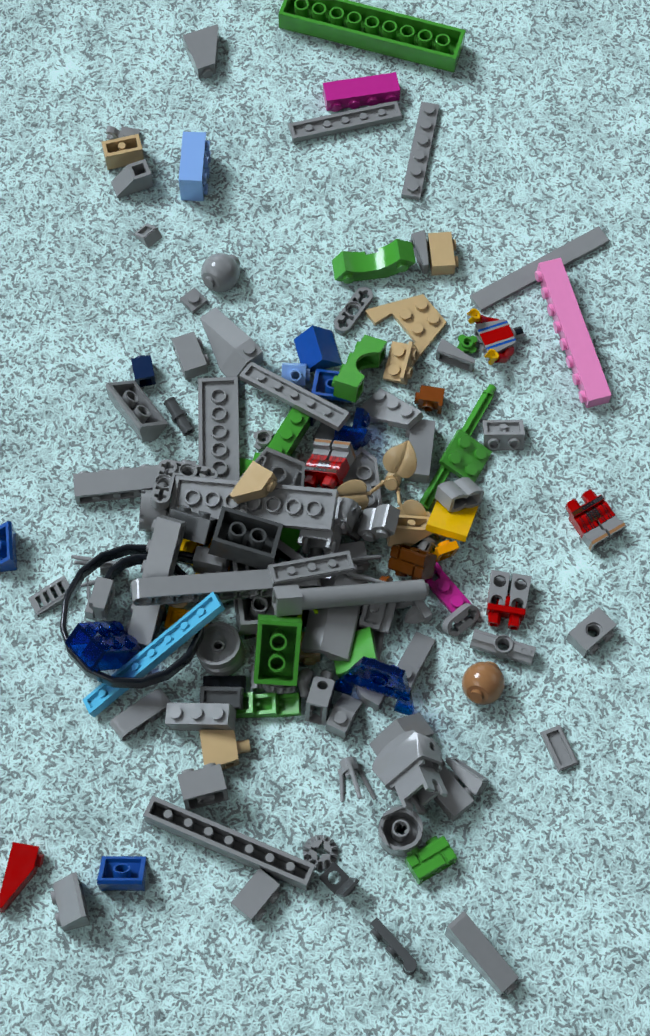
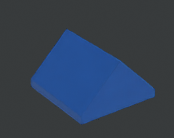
[294,325,342,372]
[311,369,352,404]
[0,521,17,572]
[97,856,146,891]

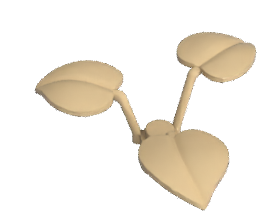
[337,440,427,516]

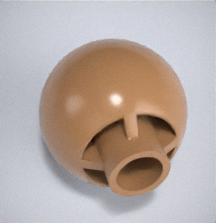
[462,661,505,705]

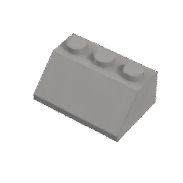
[105,380,168,442]

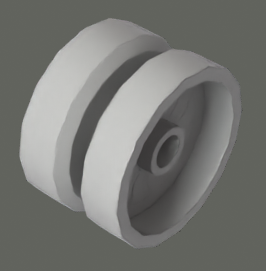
[196,622,246,676]

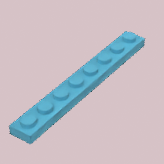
[82,592,225,717]

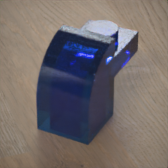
[333,407,372,450]

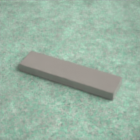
[267,551,355,587]

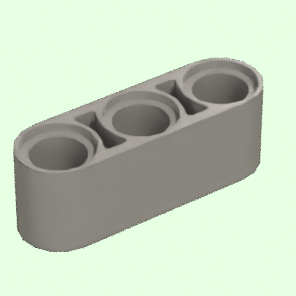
[109,688,171,741]

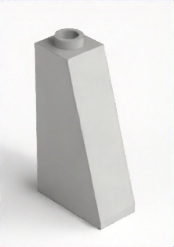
[445,911,519,996]

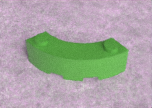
[332,239,416,284]

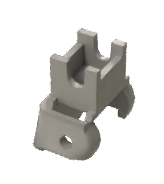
[297,497,362,554]
[372,730,448,815]

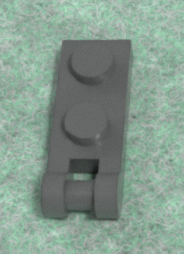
[370,917,417,975]

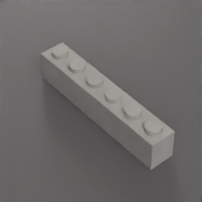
[73,460,198,504]
[125,515,187,646]

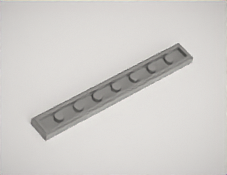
[470,226,610,313]

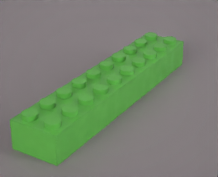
[278,0,466,73]

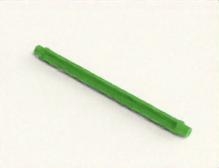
[420,384,497,512]

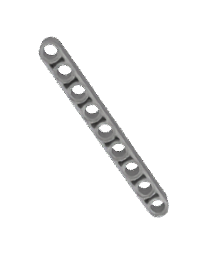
[130,569,322,606]

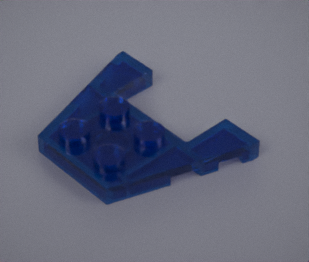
[334,656,415,715]

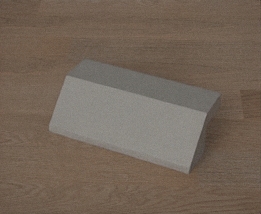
[301,575,365,661]

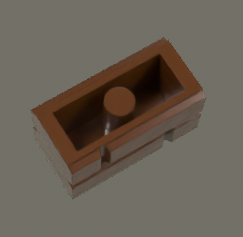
[388,544,437,580]

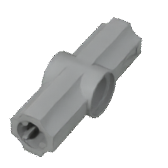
[470,629,536,666]

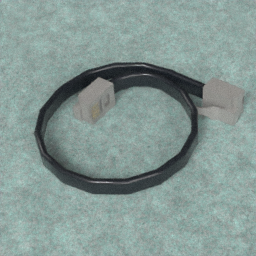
[60,544,229,689]

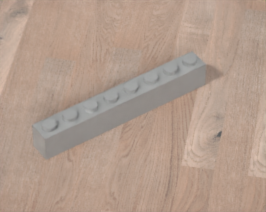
[143,795,316,891]

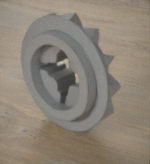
[262,684,296,694]
[303,835,338,870]

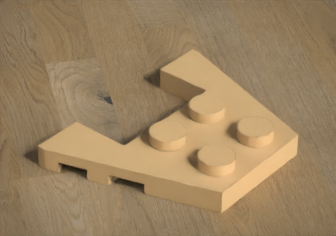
[365,294,447,367]

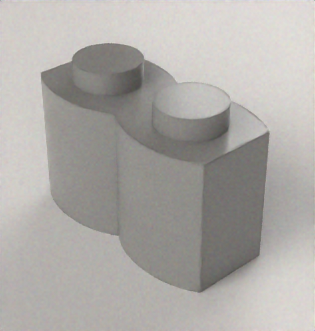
[435,477,484,512]
[357,504,400,542]

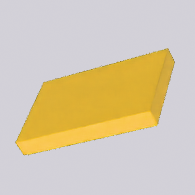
[425,500,479,542]

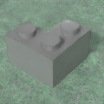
[369,712,434,755]

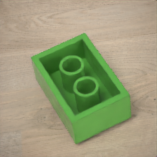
[253,614,302,686]

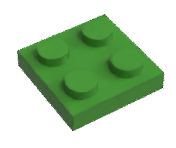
[438,429,492,482]

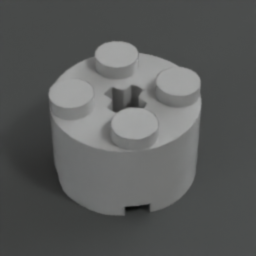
[139,490,170,532]
[378,806,423,857]

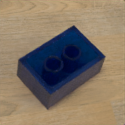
[64,621,142,672]

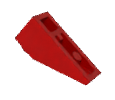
[0,842,44,913]

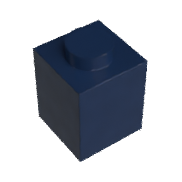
[131,355,156,387]

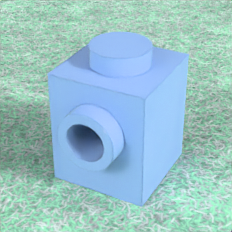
[281,363,310,386]

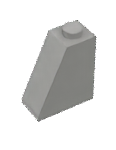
[183,24,219,79]

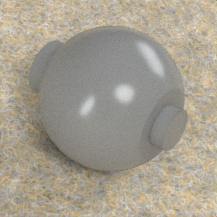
[201,253,240,292]

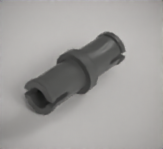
[164,397,195,436]

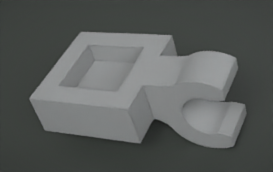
[106,126,140,139]

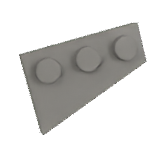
[353,388,423,430]

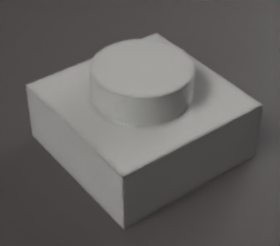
[180,287,208,314]

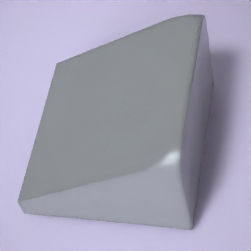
[133,223,162,249]

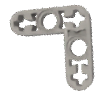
[150,459,218,510]

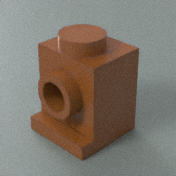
[414,385,445,414]

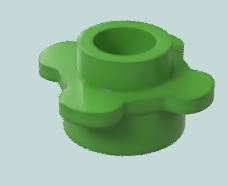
[457,334,477,354]

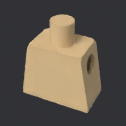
[199,730,251,770]

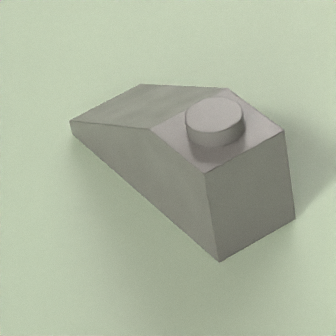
[390,631,435,695]

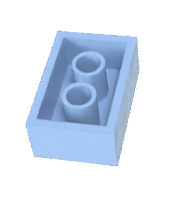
[179,131,211,201]

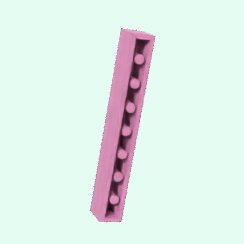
[535,258,612,408]

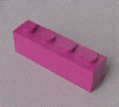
[323,72,400,112]

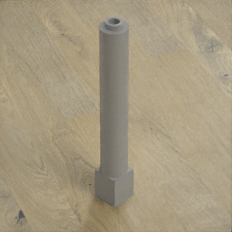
[272,579,429,617]

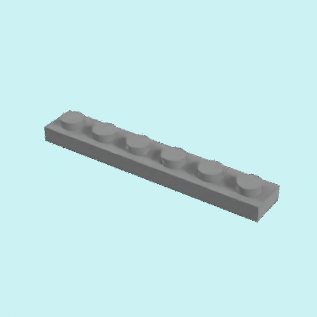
[288,101,402,143]
[401,101,440,200]
[239,361,350,431]

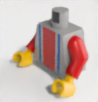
[467,308,524,365]

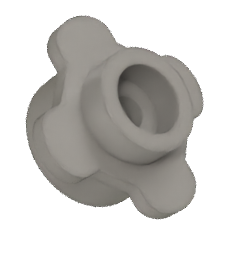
[253,430,273,450]

